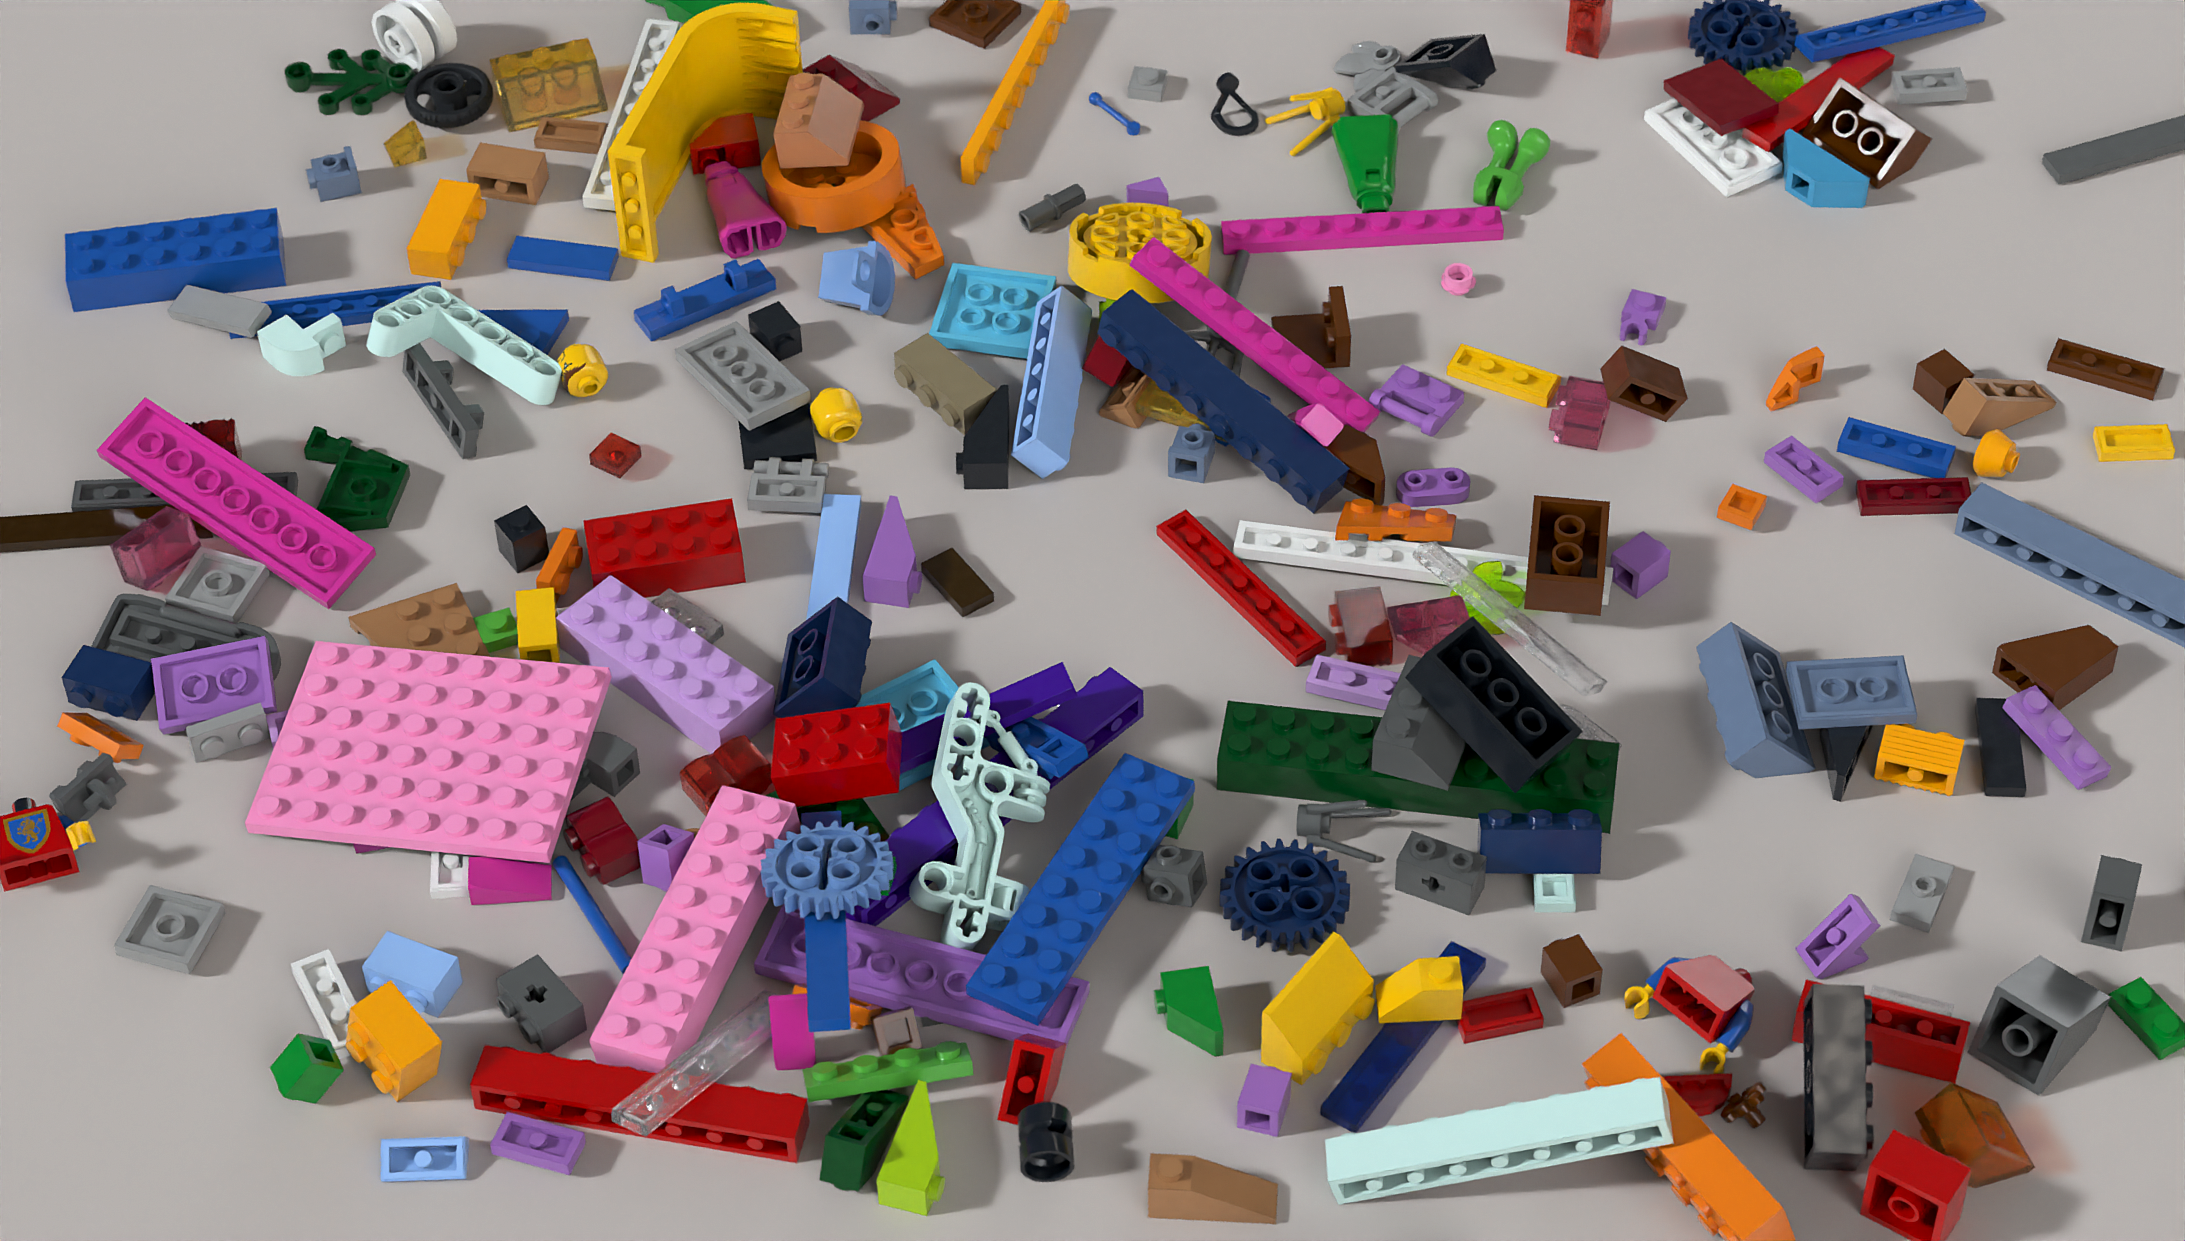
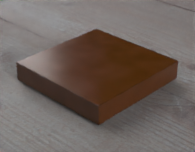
[929,0,1022,49]

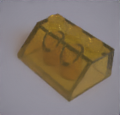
[489,38,608,132]

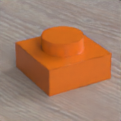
[1717,484,1767,530]

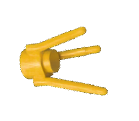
[1265,87,1345,156]

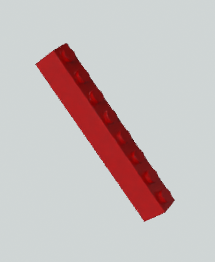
[470,1045,810,1163]

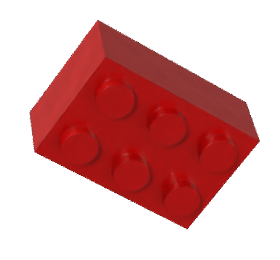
[771,702,902,807]

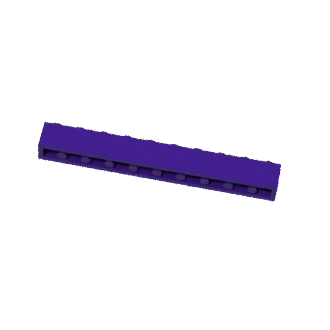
[846,667,1144,926]

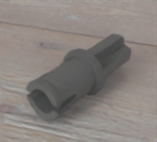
[1018,184,1086,232]

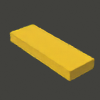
[1447,343,1561,408]

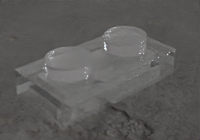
[651,588,724,644]

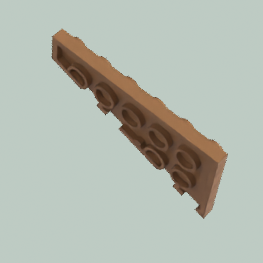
[348,583,490,657]

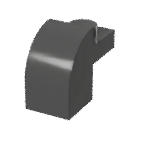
[570,732,640,802]

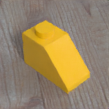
[1375,956,1463,1023]

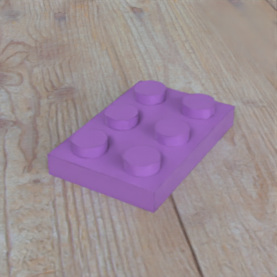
[151,636,277,735]

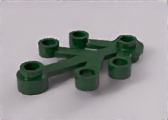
[285,49,416,116]

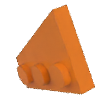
[861,184,944,280]
[1335,498,1457,542]

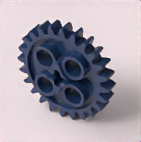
[1687,0,1798,76]
[1220,838,1350,953]

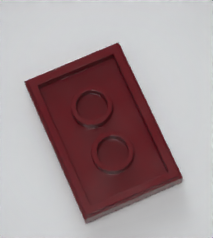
[1664,59,1779,136]

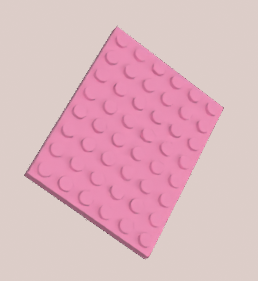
[245,641,612,863]

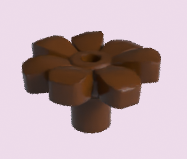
[1720,1082,1767,1129]

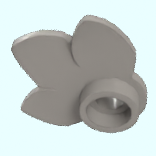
[1334,41,1401,92]

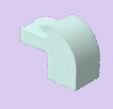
[257,313,346,376]

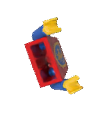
[0,797,96,892]
[1624,955,1755,1074]

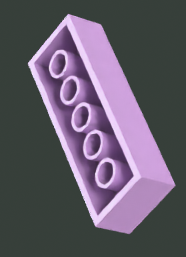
[556,575,777,762]

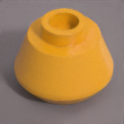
[1973,429,2020,477]

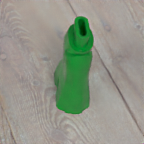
[1332,114,1398,213]

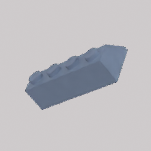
[1696,622,1815,778]

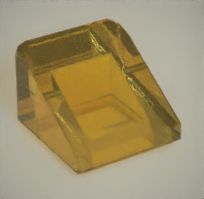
[384,120,427,168]

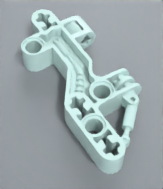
[909,682,1050,951]

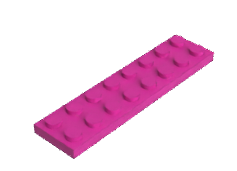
[97,397,377,609]

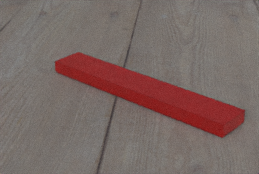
[1742,47,1895,152]
[1156,510,1326,667]

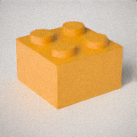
[346,980,442,1102]

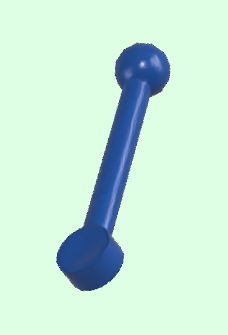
[1088,92,1140,136]

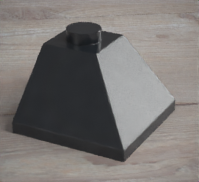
[1395,34,1496,90]

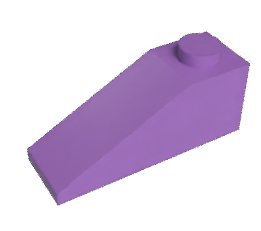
[863,495,922,608]

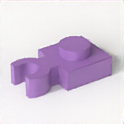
[1619,289,1666,346]

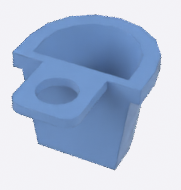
[818,241,895,316]

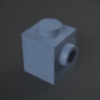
[849,0,898,35]

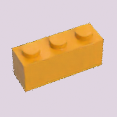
[406,179,486,280]

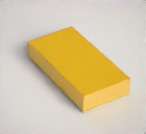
[2093,424,2175,462]

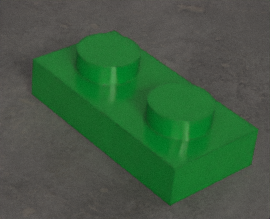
[2108,977,2185,1060]

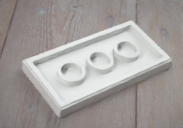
[1644,98,1783,198]

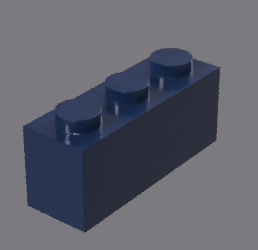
[1477,809,1602,874]

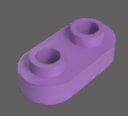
[1396,467,1470,507]

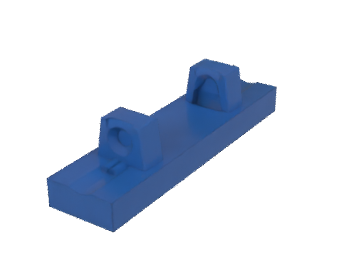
[633,258,776,342]
[984,716,1089,779]

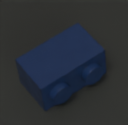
[61,645,155,721]

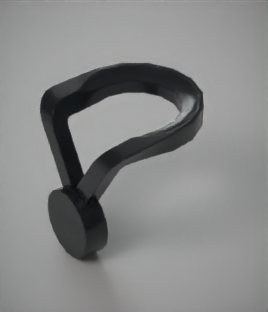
[1211,72,1259,136]

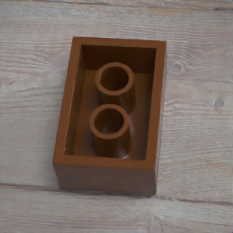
[1524,495,1610,616]

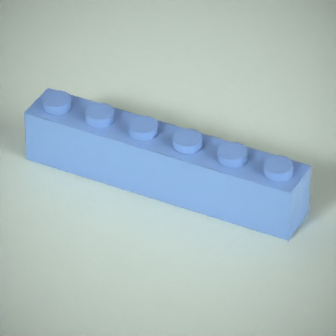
[1011,285,1092,479]

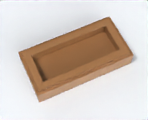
[534,117,608,154]

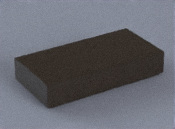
[921,547,994,617]

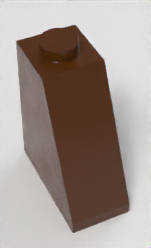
[1992,625,2119,710]

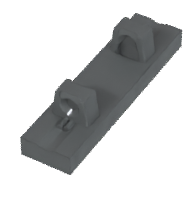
[402,343,484,459]

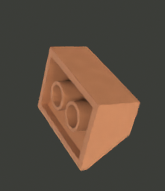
[773,73,864,168]

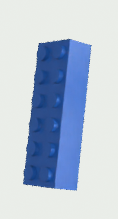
[65,208,286,312]

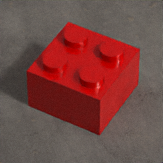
[1860,1129,1972,1241]

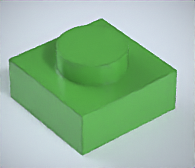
[473,607,518,653]

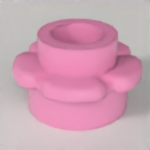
[1441,263,1476,296]

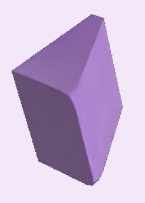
[1126,176,1168,206]

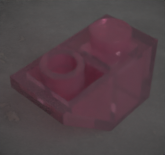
[1387,595,1470,655]

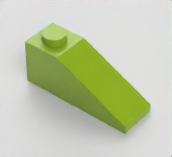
[877,1080,945,1216]

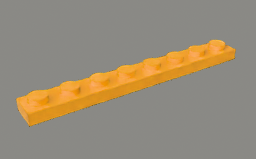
[960,0,1070,186]

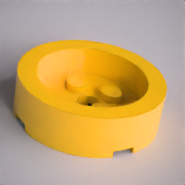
[1068,203,1212,303]

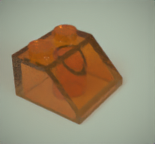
[1914,1082,2035,1189]

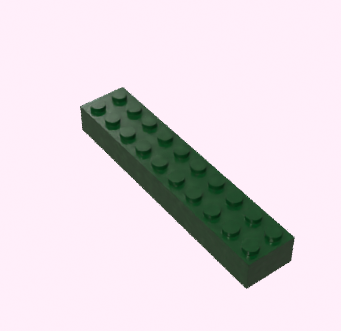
[1217,701,1620,834]

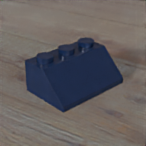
[773,596,872,718]

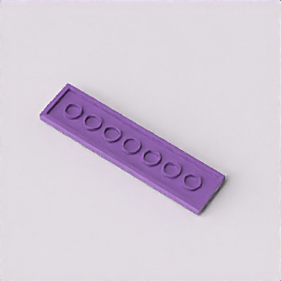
[754,904,1090,1047]

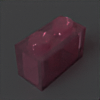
[110,506,202,591]

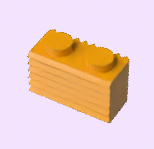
[1874,724,1965,796]

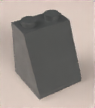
[1967,955,2111,1096]

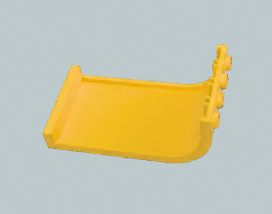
[608,3,803,263]

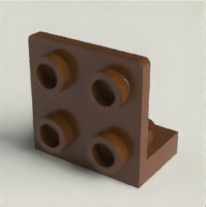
[1271,286,1351,369]

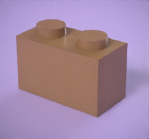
[466,142,549,205]

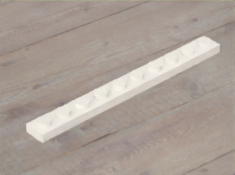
[1233,520,1613,606]

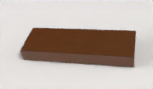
[2047,338,2164,401]

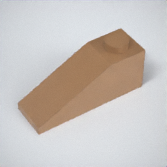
[1943,378,2057,437]
[1148,1153,1278,1224]

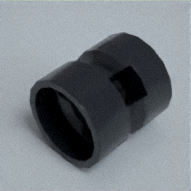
[1018,1102,1074,1182]

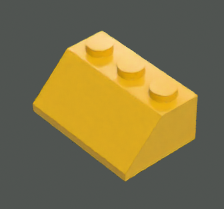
[1261,932,1375,1086]

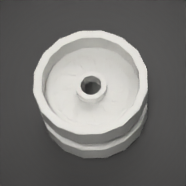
[372,0,457,74]

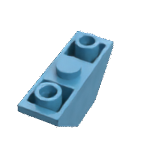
[1782,129,1870,208]

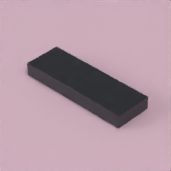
[1975,698,2027,797]

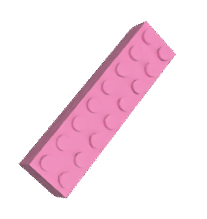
[589,785,801,1077]

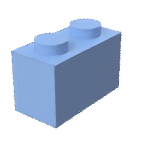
[362,931,463,1018]

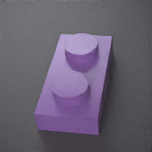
[1764,435,1844,503]
[490,1112,586,1175]

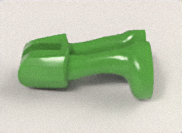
[1473,120,1551,211]

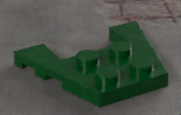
[304,426,410,531]

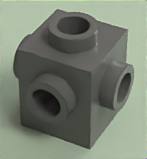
[1141,845,1207,907]

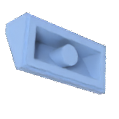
[381,1136,469,1182]

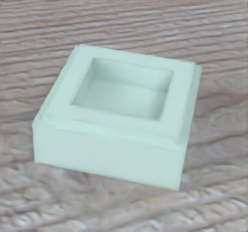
[1533,874,1576,912]

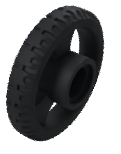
[405,63,493,129]

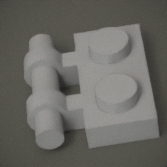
[747,457,829,513]

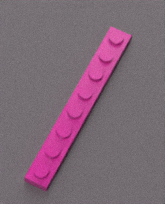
[1221,206,1504,255]
[1130,237,1380,432]

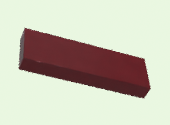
[1855,477,1972,516]

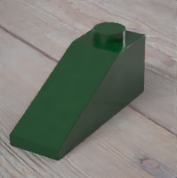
[819,1090,909,1192]

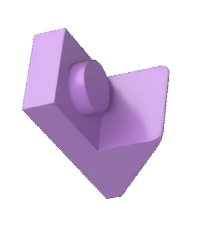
[1795,893,1881,980]

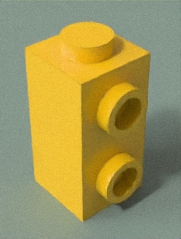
[515,587,561,663]

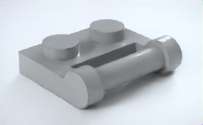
[1347,67,1438,133]

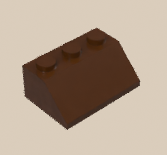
[1801,78,1932,189]

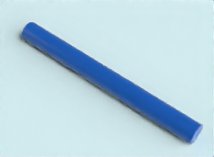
[552,855,632,975]

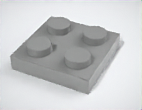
[165,546,270,624]
[114,885,225,974]

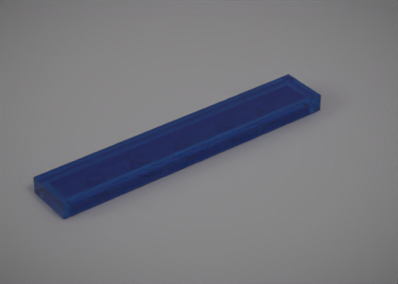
[1320,941,1486,1133]

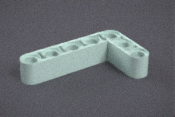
[366,286,562,405]

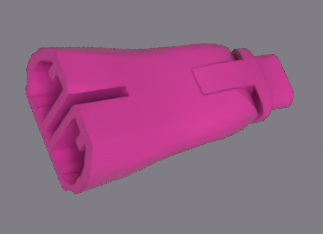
[704,161,787,259]

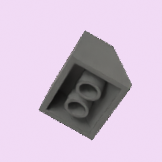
[1372,655,1467,790]

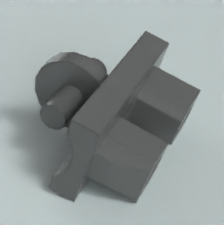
[49,753,127,823]

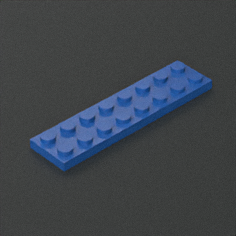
[966,753,1195,1026]

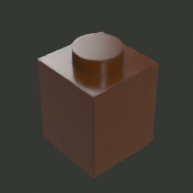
[1913,349,1974,414]
[1540,934,1603,1008]

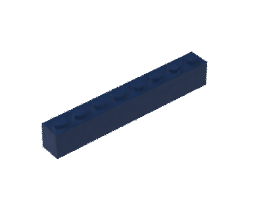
[1097,289,1350,514]

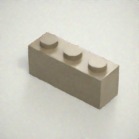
[894,333,997,436]

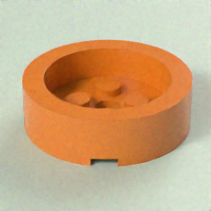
[762,120,906,233]

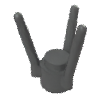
[1296,800,1392,862]

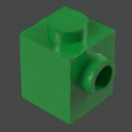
[270,1033,344,1104]

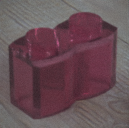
[1549,375,1611,451]

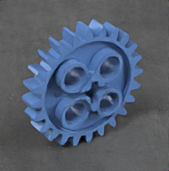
[761,820,894,919]

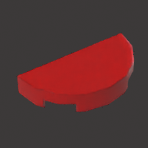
[1662,1073,1733,1117]

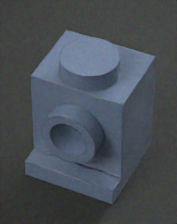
[306,146,361,202]
[1168,424,1215,484]

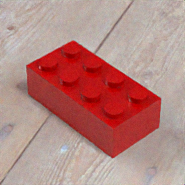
[583,498,746,598]

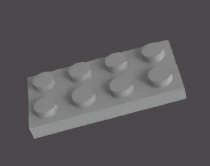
[675,321,812,431]

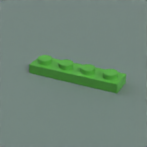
[802,1041,974,1102]

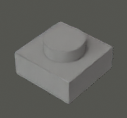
[1128,66,1168,102]

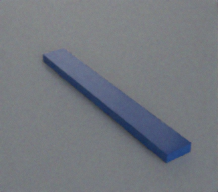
[801,811,851,1032]

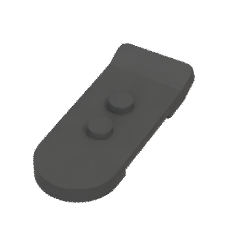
[91,593,281,681]

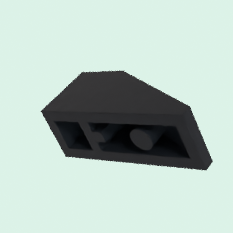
[956,385,1010,490]
[1819,725,1873,802]

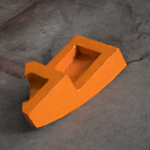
[1766,346,1825,411]

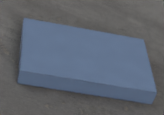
[1786,655,1918,729]

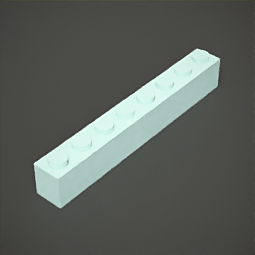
[1325,1077,1673,1205]

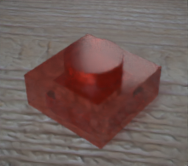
[589,433,642,479]

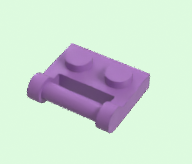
[1368,364,1464,437]

